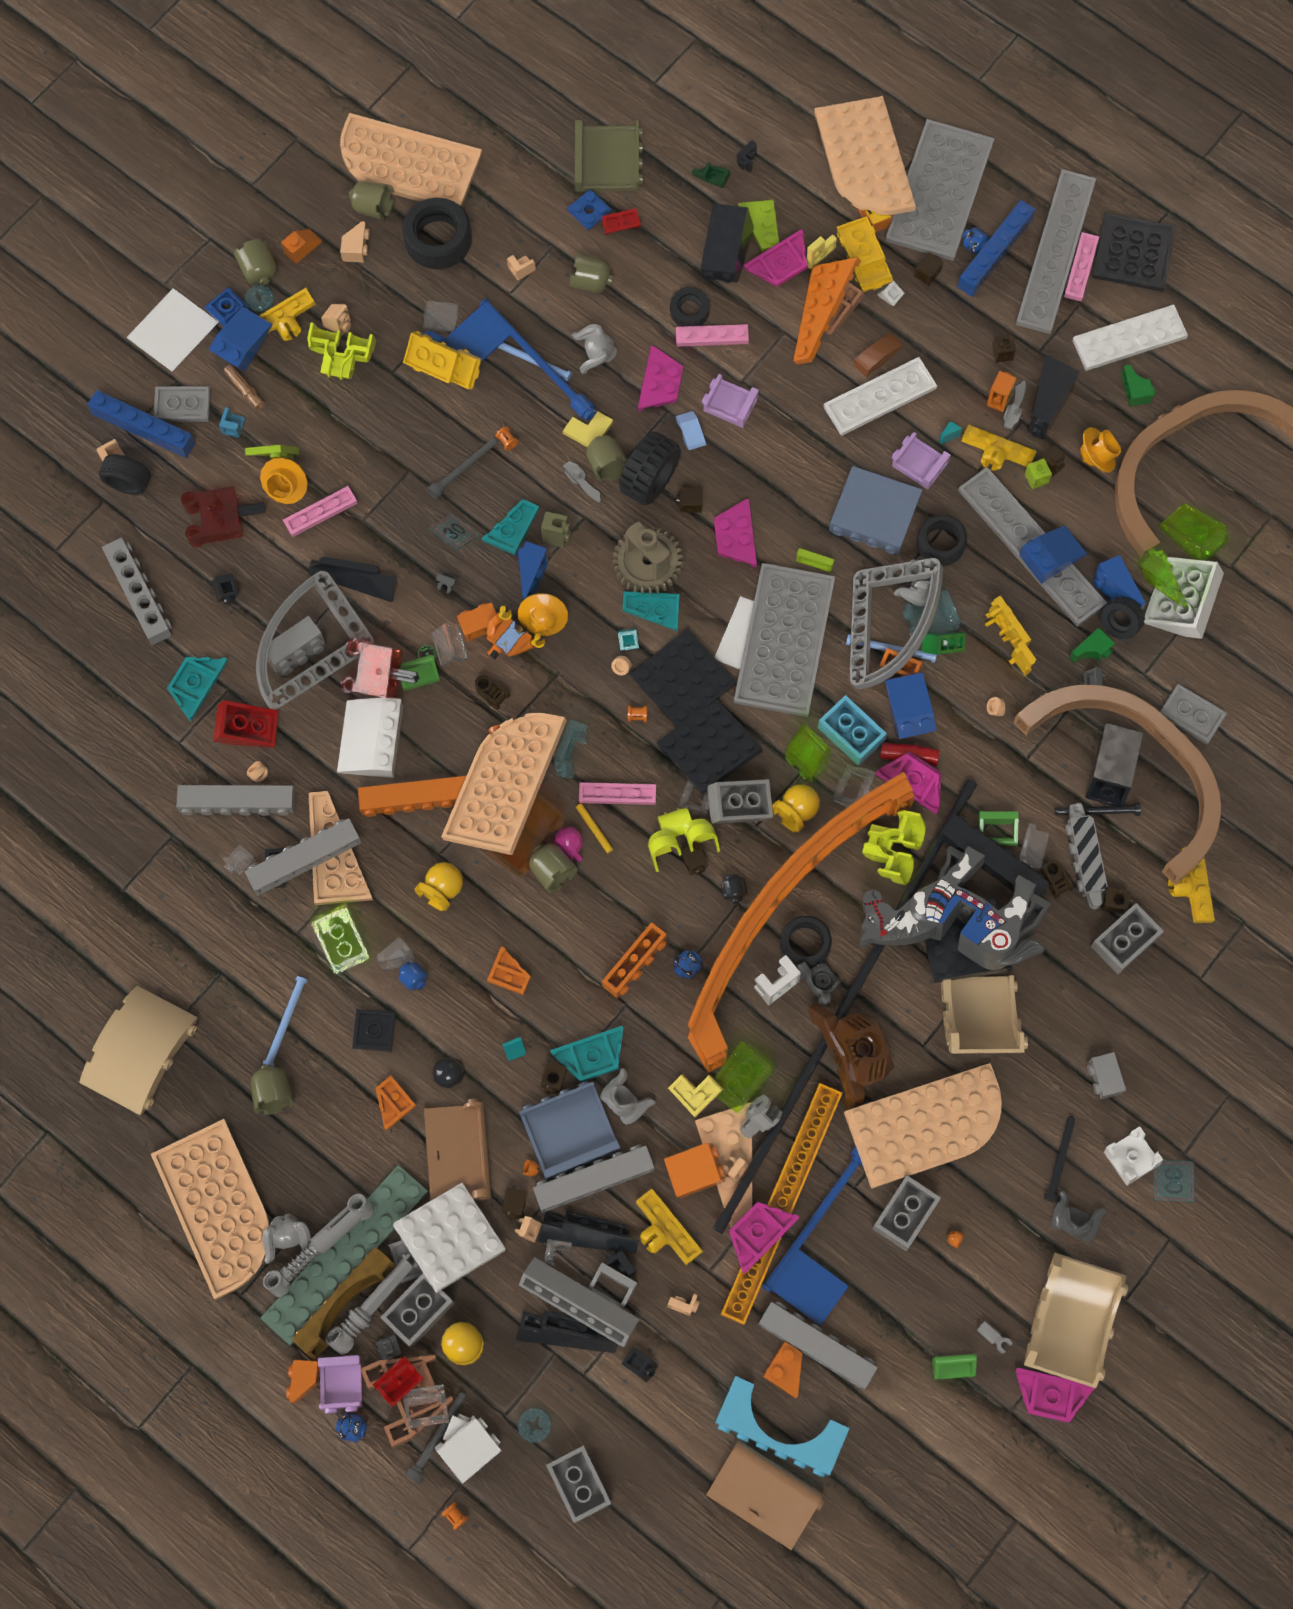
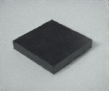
[352,1009,396,1052]

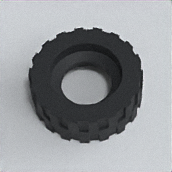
[670,287,710,327]
[1101,596,1145,640]

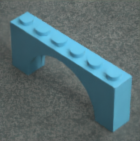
[715,1376,849,1478]

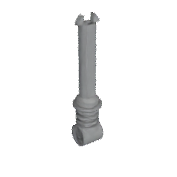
[326,1253,418,1355]

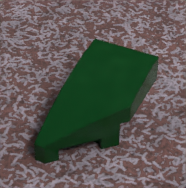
[692,163,731,188]

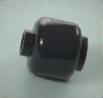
[721,874,748,903]

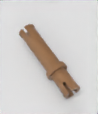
[224,364,265,411]

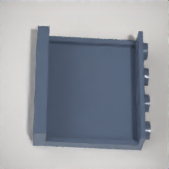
[829,466,922,555]
[519,1081,620,1181]

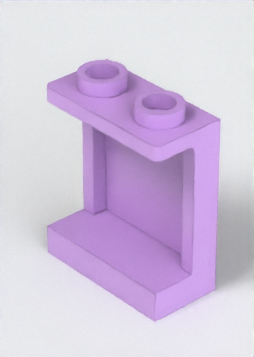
[702,374,759,428]
[892,432,951,490]
[318,1355,363,1413]

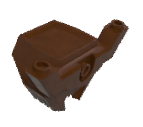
[808,1003,894,1111]

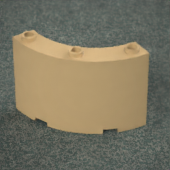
[941,975,1028,1053]
[79,986,198,1115]
[1024,1253,1128,1388]

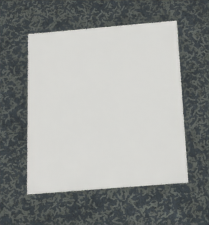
[127,289,218,371]
[714,596,754,669]

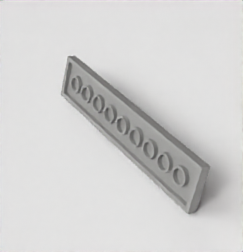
[1016,169,1096,334]
[958,467,1107,627]

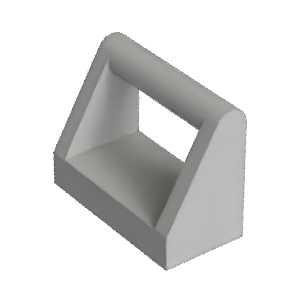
[588,1263,637,1309]

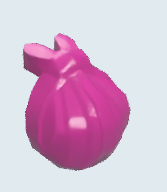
[554,826,583,862]

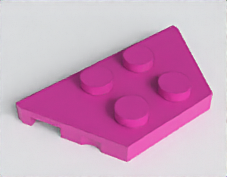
[744,229,807,287]
[638,346,683,411]
[714,499,757,567]
[875,752,941,814]
[729,1202,800,1274]
[1015,1368,1095,1423]

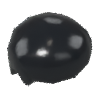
[432,1058,465,1088]

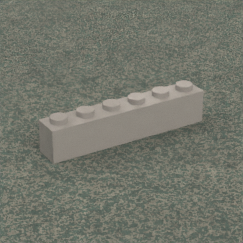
[176,785,295,816]
[244,818,361,896]
[533,1145,655,1213]
[519,1257,640,1347]
[758,1302,878,1390]

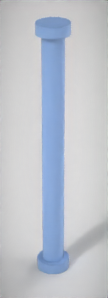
[498,342,572,382]
[846,634,937,663]
[262,976,308,1067]

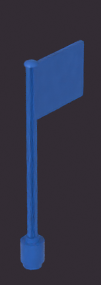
[445,298,597,421]
[762,1146,862,1326]

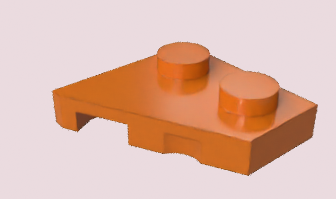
[487,946,531,996]
[376,1076,416,1131]
[763,1342,802,1399]

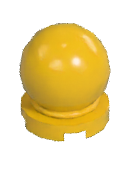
[772,784,820,833]
[414,862,463,912]
[441,1322,484,1365]

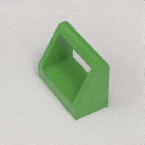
[396,654,440,691]
[977,811,1019,846]
[932,1354,977,1380]

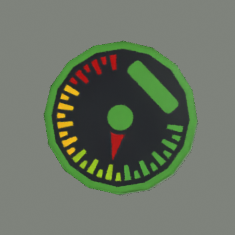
[418,645,437,661]

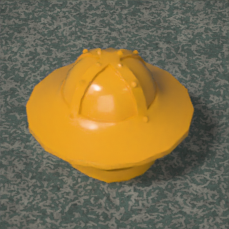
[1080,427,1121,473]
[260,457,308,504]
[518,593,568,636]

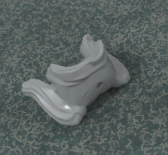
[572,324,617,374]
[894,559,936,606]
[600,1068,656,1124]
[262,1214,311,1264]

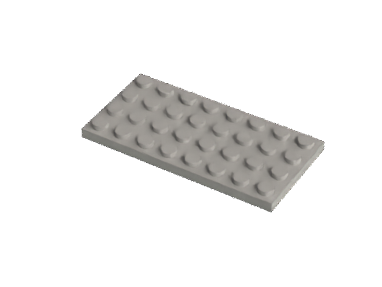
[885,119,995,261]
[734,563,835,717]

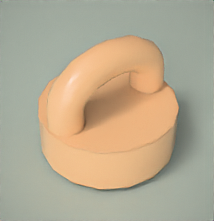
[611,656,632,675]
[987,697,1005,716]
[247,761,268,782]

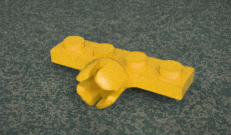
[259,288,316,341]
[961,424,1037,471]
[1168,847,1215,923]
[636,1189,703,1265]

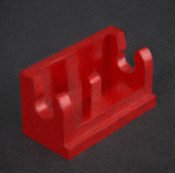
[601,208,641,236]
[372,1357,423,1407]

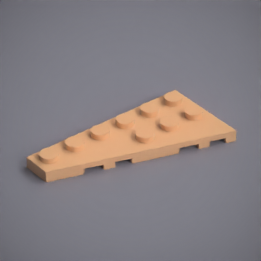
[309,791,373,905]
[695,1102,752,1228]

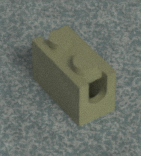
[541,511,571,548]

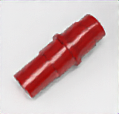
[880,742,940,766]

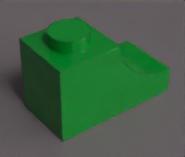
[1121,365,1155,407]
[1070,628,1115,663]
[922,632,965,655]

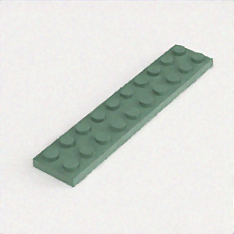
[261,1165,428,1346]

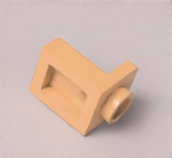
[667,1294,700,1316]

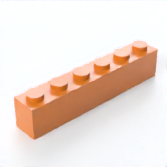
[358,776,466,817]

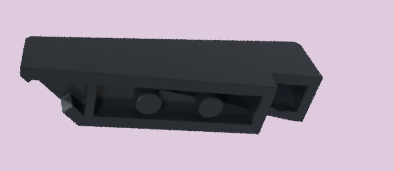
[308,557,397,602]
[539,1210,639,1254]
[516,1311,618,1353]

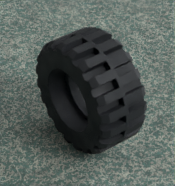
[619,432,681,505]

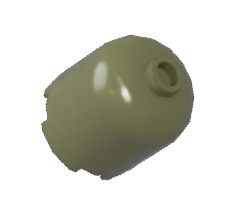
[349,180,394,221]
[234,238,277,285]
[569,252,613,294]
[586,435,628,482]
[529,844,578,893]
[250,1065,294,1115]

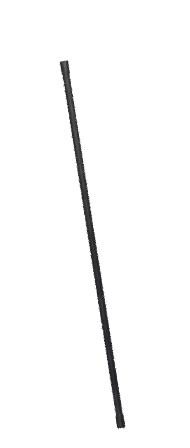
[713,779,977,1234]

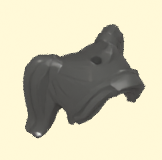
[798,962,841,1007]
[1051,1190,1107,1243]

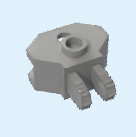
[739,1095,783,1139]

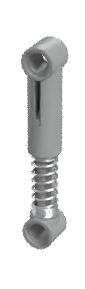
[263,1194,374,1297]

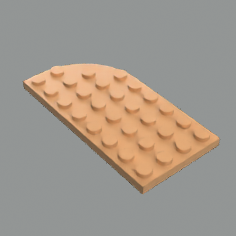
[814,96,916,215]
[340,113,483,207]
[441,713,567,855]
[844,1063,1002,1189]
[151,1119,270,1300]

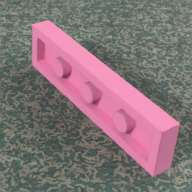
[1064,232,1099,301]
[676,324,749,347]
[283,486,358,537]
[579,782,656,805]

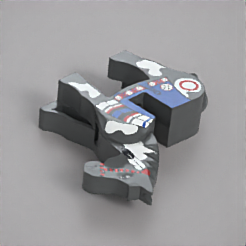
[860,846,1051,970]

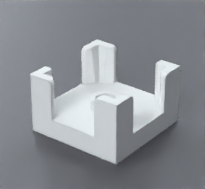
[754,955,801,1006]
[1104,1126,1163,1186]

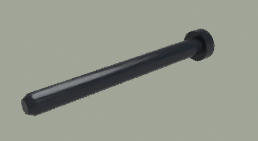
[1054,802,1141,816]
[1044,1116,1075,1203]

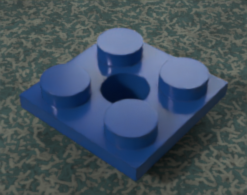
[567,189,612,231]
[205,287,250,327]

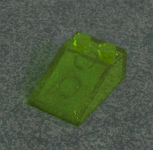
[1159,503,1229,561]
[1137,547,1189,610]
[785,723,831,782]
[311,902,370,975]
[714,1041,778,1114]

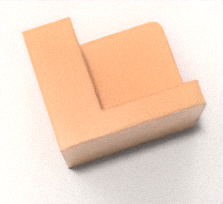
[507,255,536,280]
[96,439,125,461]

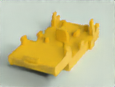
[837,216,893,292]
[403,331,482,389]
[985,596,1036,676]

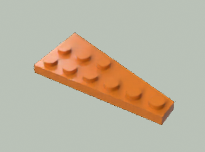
[793,257,861,364]

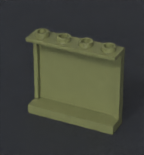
[575,120,642,192]

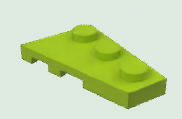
[738,200,779,252]
[245,445,300,459]

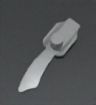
[1003,381,1026,430]
[563,461,601,503]

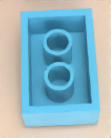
[818,695,887,766]

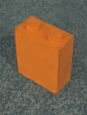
[664,1142,726,1198]

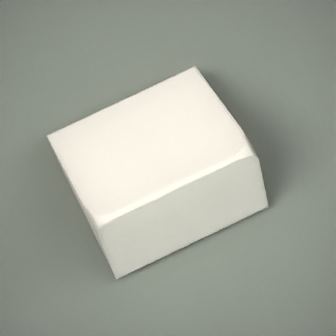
[877,281,904,306]

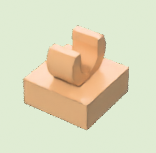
[723,1157,749,1183]
[515,1216,542,1243]

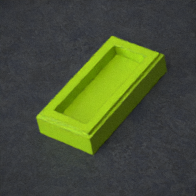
[796,548,834,572]

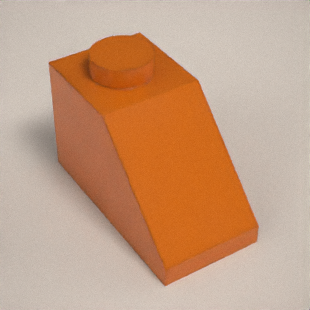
[281,229,322,264]

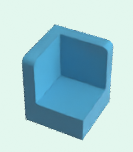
[219,407,246,438]

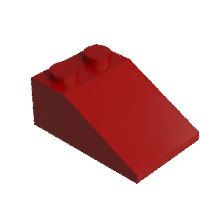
[213,700,279,748]

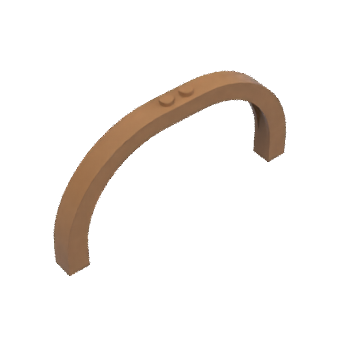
[1115,390,1293,559]
[1013,685,1221,886]

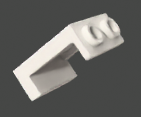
[435,1415,501,1484]

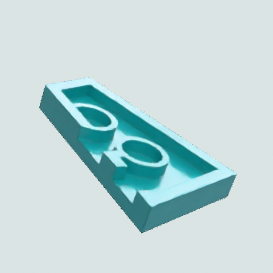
[482,499,540,555]
[623,591,680,632]

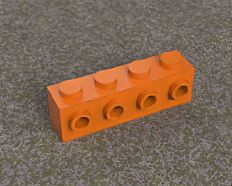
[602,922,667,999]

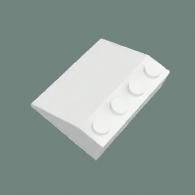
[1144,557,1224,639]
[337,697,403,778]

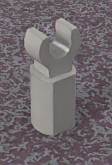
[977,1320,1013,1354]

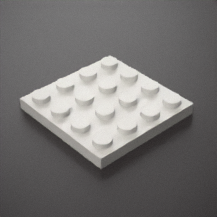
[393,1183,505,1293]

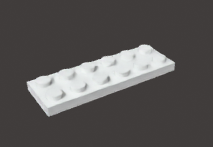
[1072,305,1188,371]
[823,357,937,436]

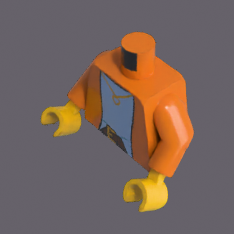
[486,606,545,660]

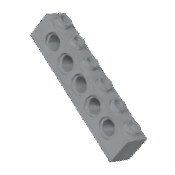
[102,537,172,646]

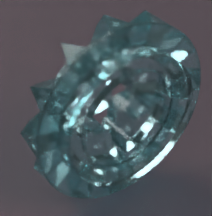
[244,285,274,312]
[518,1409,551,1443]

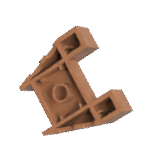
[360,1355,453,1448]

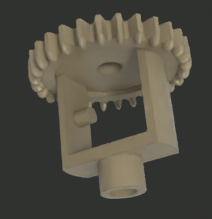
[612,522,683,595]

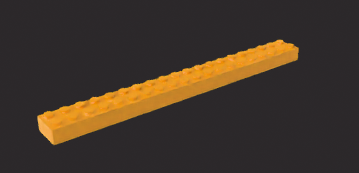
[721,1083,842,1325]

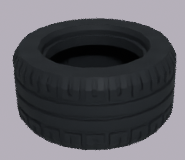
[402,197,472,269]

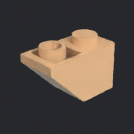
[340,222,370,262]
[321,304,351,336]

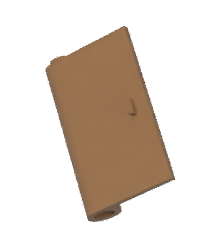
[424,1099,491,1201]
[706,1440,826,1550]

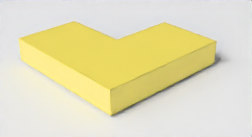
[807,234,837,269]
[563,411,613,447]
[668,1074,724,1117]

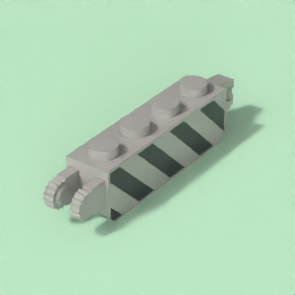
[1065,803,1107,910]

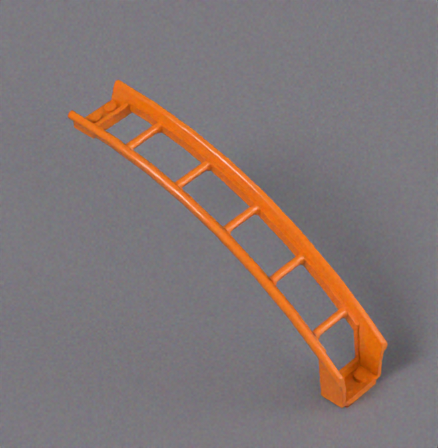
[687,772,915,1073]

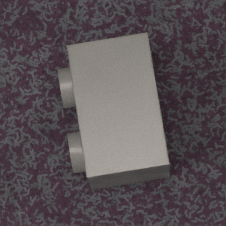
[1087,1052,1126,1100]

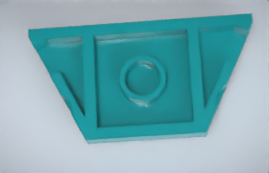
[167,657,228,722]
[551,1026,623,1082]

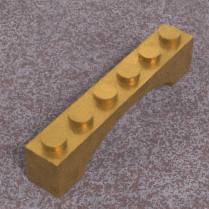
[291,1247,396,1361]

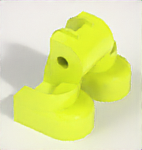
[307,322,377,380]
[648,807,720,872]
[862,810,926,885]

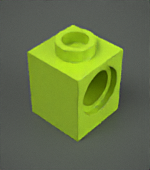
[1025,459,1052,490]

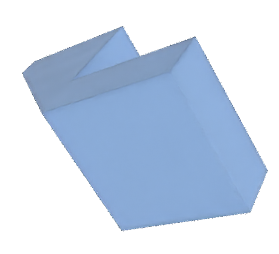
[676,411,706,450]

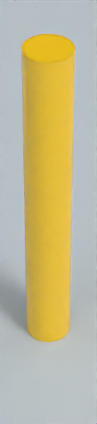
[576,803,613,854]

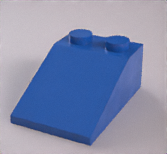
[209,306,272,371]
[1019,525,1087,584]
[517,541,548,600]
[1093,555,1146,610]
[885,672,937,739]

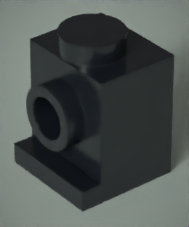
[211,573,238,604]

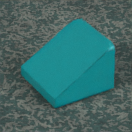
[939,422,962,444]
[617,628,639,651]
[502,1037,526,1061]

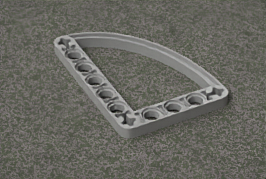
[850,558,943,689]
[256,571,374,710]

